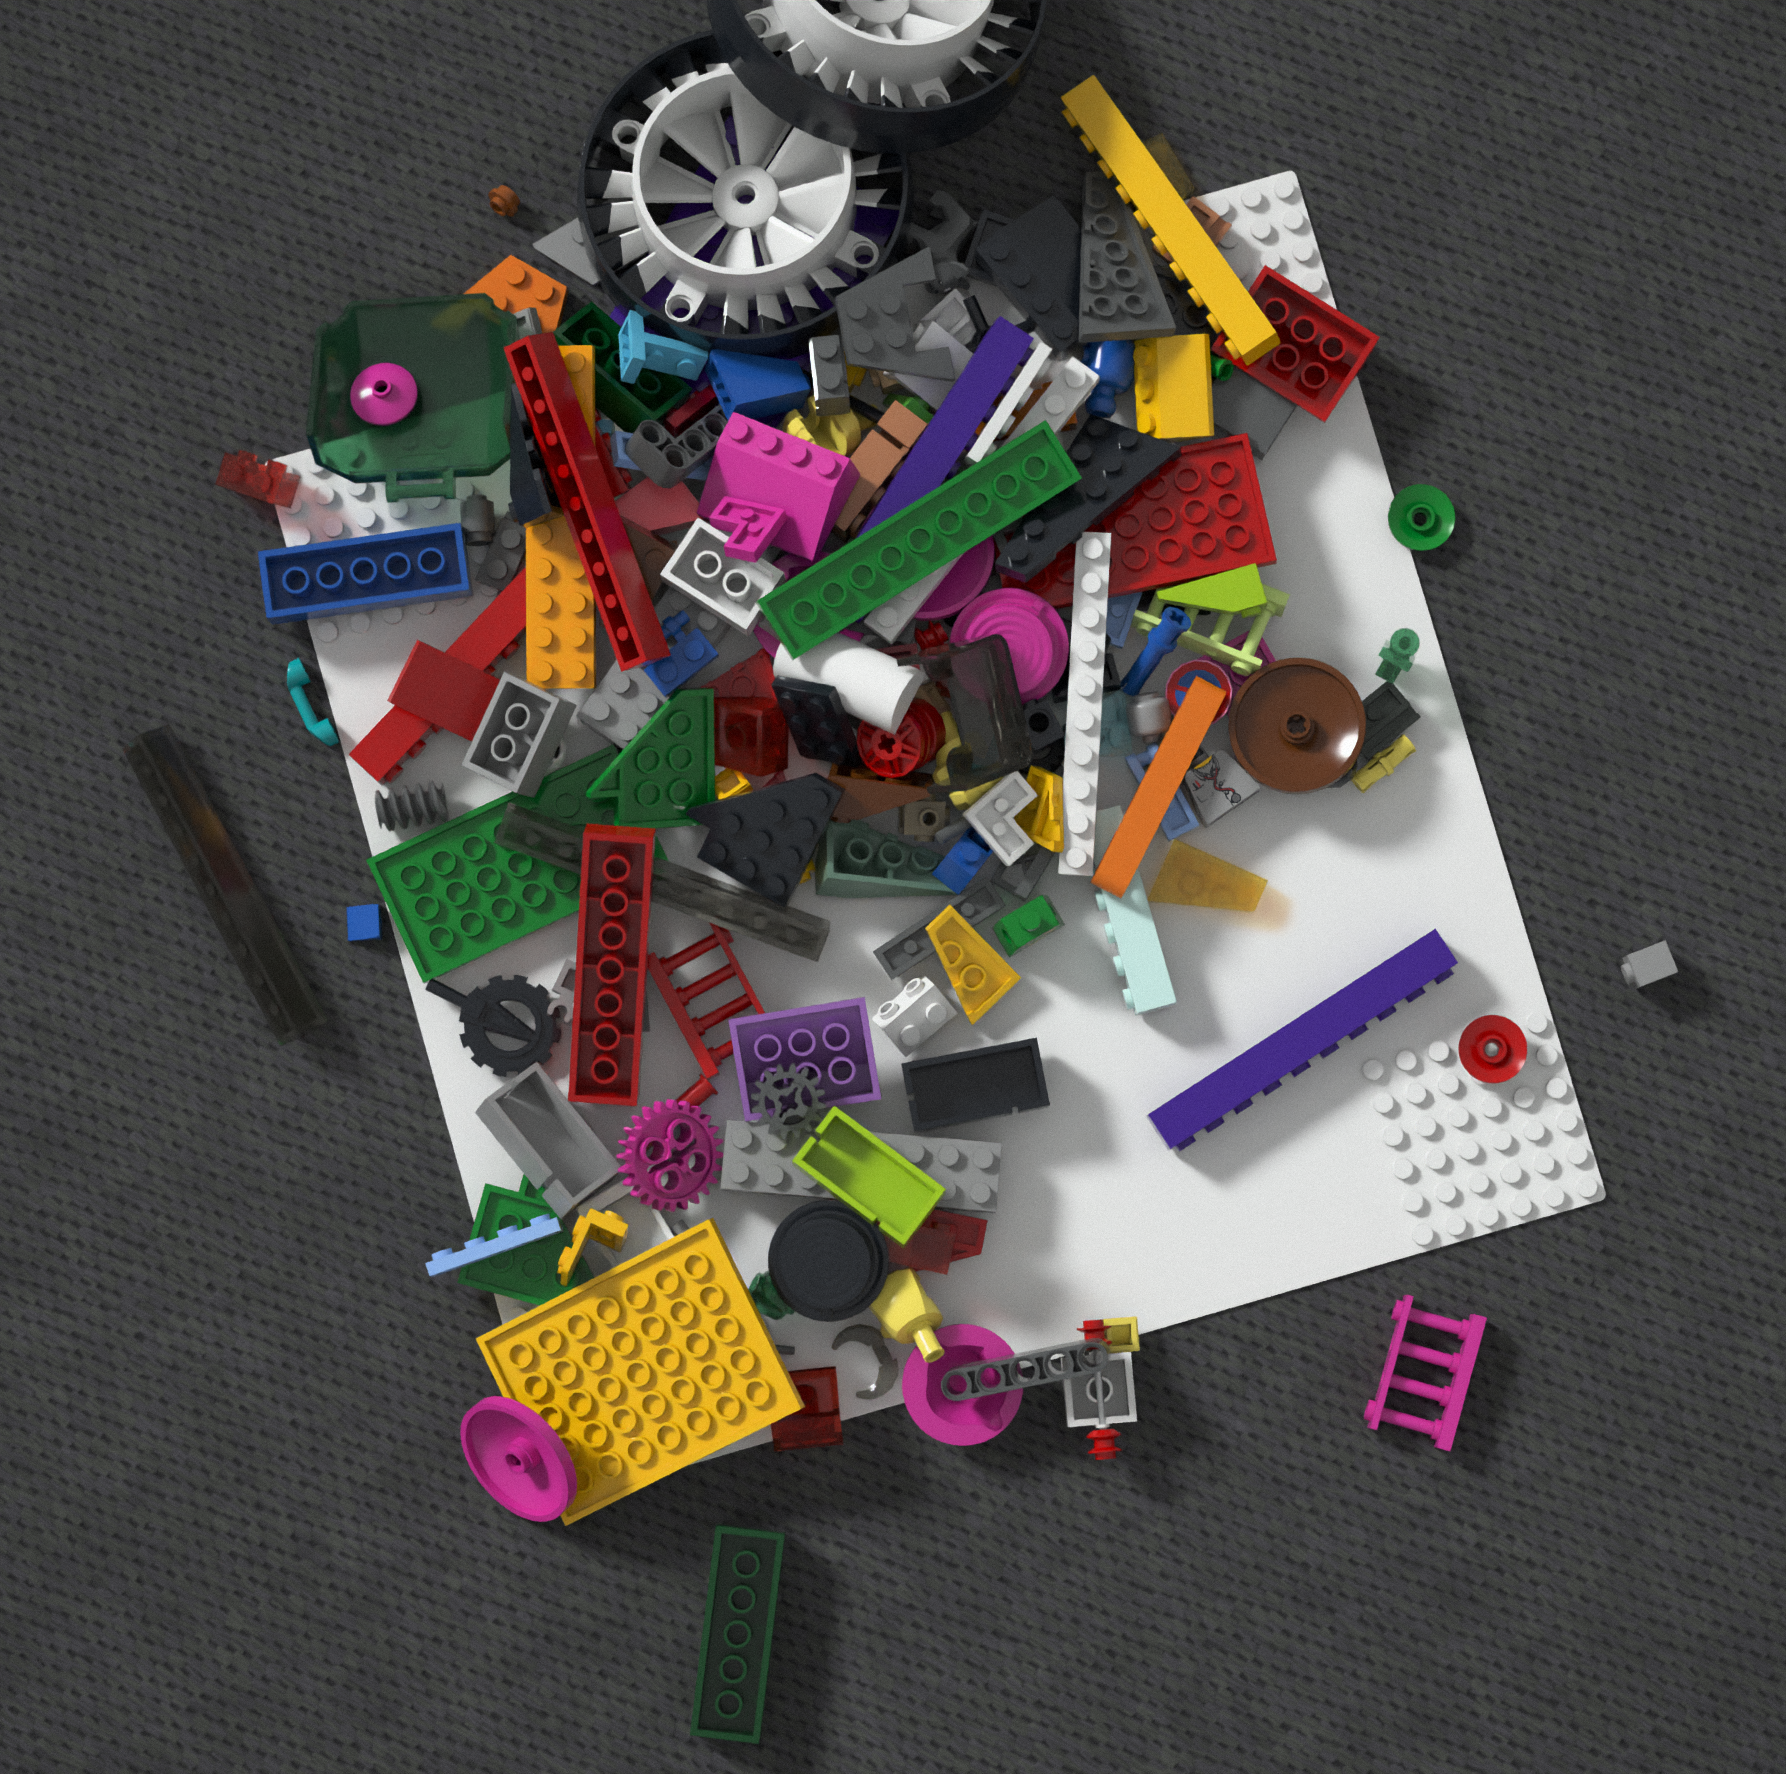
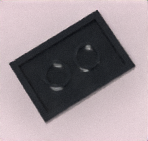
[771,675,862,768]

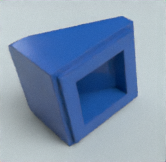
[347,904,382,941]

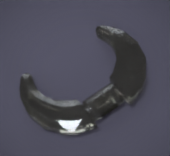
[832,1324,899,1399]

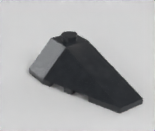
[508,382,564,528]

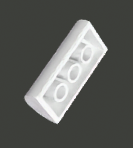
[773,632,926,735]

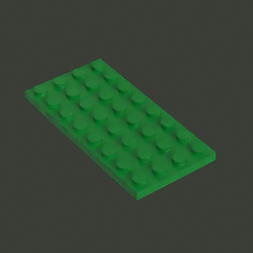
[366,744,672,984]

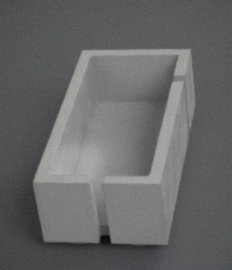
[475,1062,621,1219]

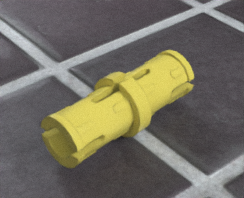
[1351,734,1416,793]

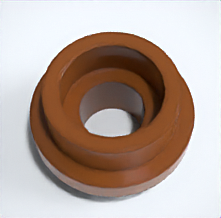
[488,185,520,217]

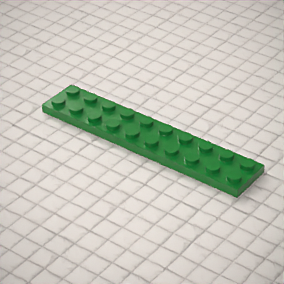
[756,420,1082,661]

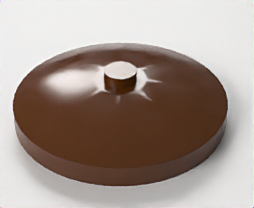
[1228,658,1366,794]

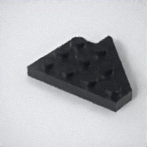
[686,773,846,908]

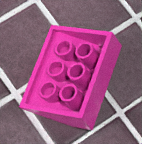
[697,412,860,563]

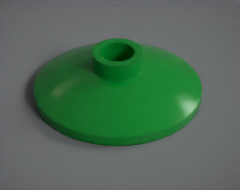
[1388,484,1455,551]

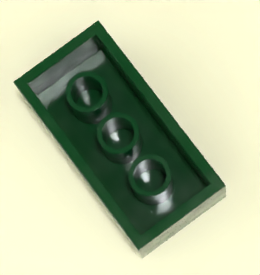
[553,301,692,433]

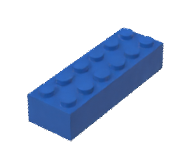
[258,523,473,625]

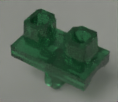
[1375,628,1420,684]

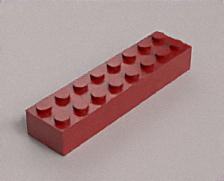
[568,824,656,1106]

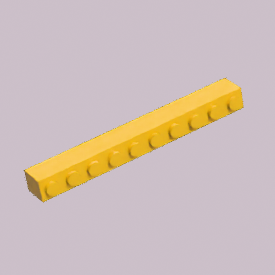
[1060,75,1281,366]

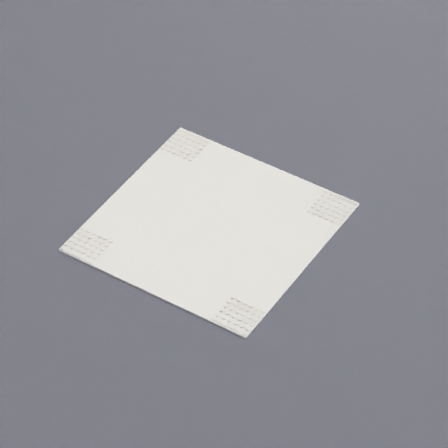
[264,171,1606,1466]

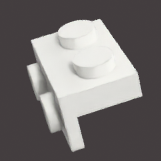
[872,975,957,1057]

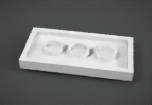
[961,342,1052,469]

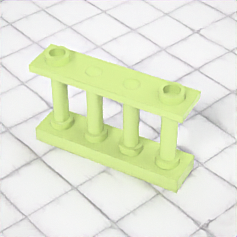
[1131,584,1290,676]

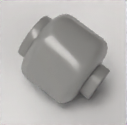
[1125,691,1172,743]

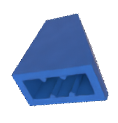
[705,349,811,421]

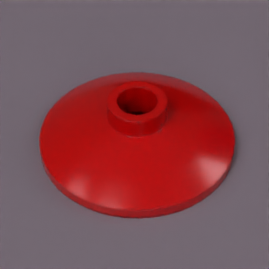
[1458,1015,1527,1084]

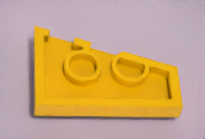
[925,905,1021,1025]

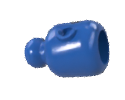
[1080,339,1135,418]

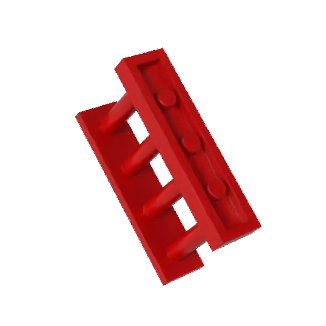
[647,919,765,1081]

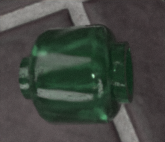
[748,1270,795,1320]

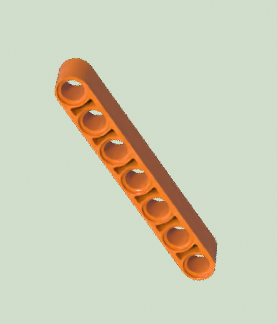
[1090,676,1227,899]

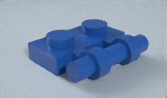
[644,609,719,698]

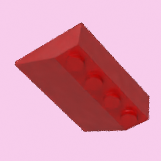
[1210,265,1380,423]

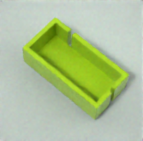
[792,1106,946,1249]

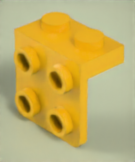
[557,1208,628,1287]

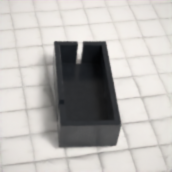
[901,1037,1050,1133]

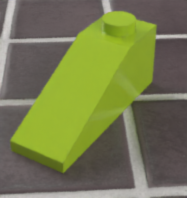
[1157,563,1267,619]

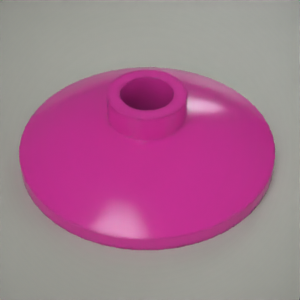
[350,363,418,426]

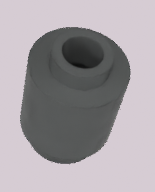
[460,495,495,546]

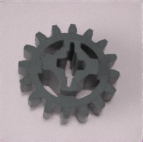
[751,1063,826,1139]

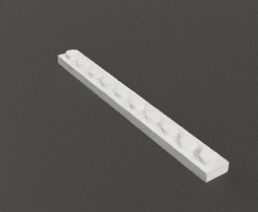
[864,357,1100,645]
[1058,532,1111,876]

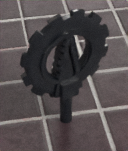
[425,975,561,1077]

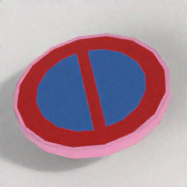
[1165,660,1233,725]

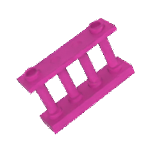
[1364,1295,1487,1451]

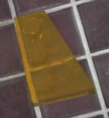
[1147,839,1268,913]

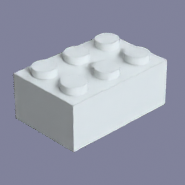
[660,518,786,637]

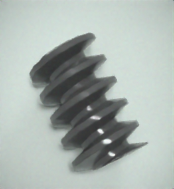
[375,780,449,832]

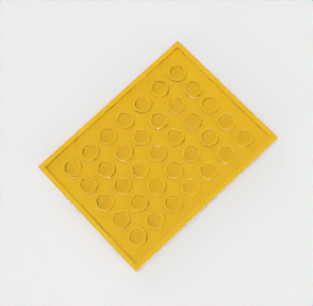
[476,1218,805,1526]

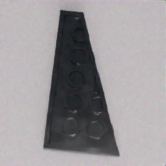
[995,414,1182,583]

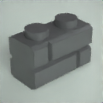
[808,335,850,417]

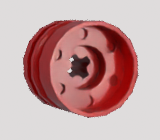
[856,697,946,778]

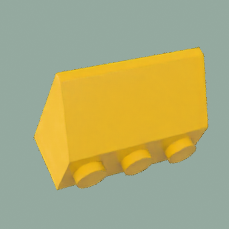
[1133,334,1214,443]

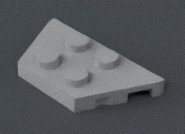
[532,197,648,287]

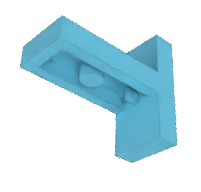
[618,310,708,384]

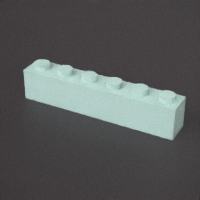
[1089,805,1177,1016]

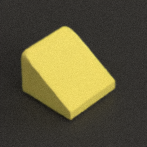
[1103,1316,1140,1353]

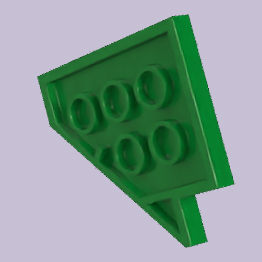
[586,687,715,828]
[457,1174,595,1306]

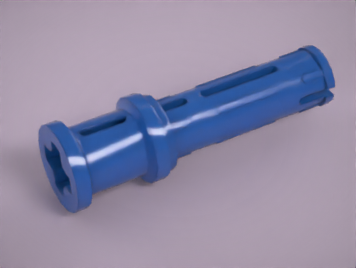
[1121,607,1191,696]

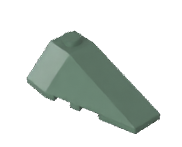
[815,819,957,898]

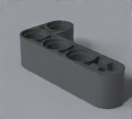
[625,404,728,488]

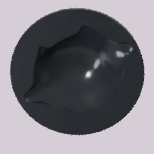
[768,1200,889,1322]

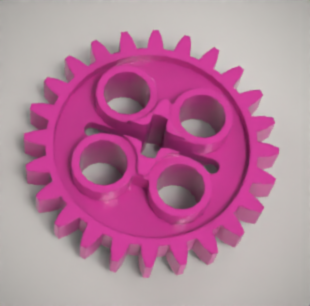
[616,1099,723,1212]

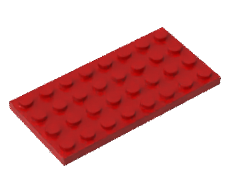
[993,433,1277,610]

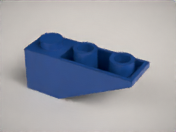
[932,817,1014,895]

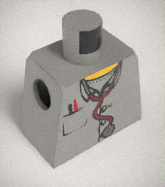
[1182,744,1261,829]

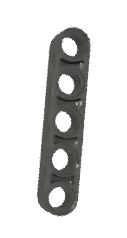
[941,1338,1110,1401]

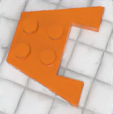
[431,255,569,341]

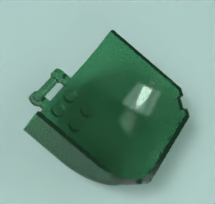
[306,293,520,503]

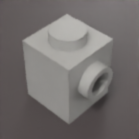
[1621,940,1678,990]

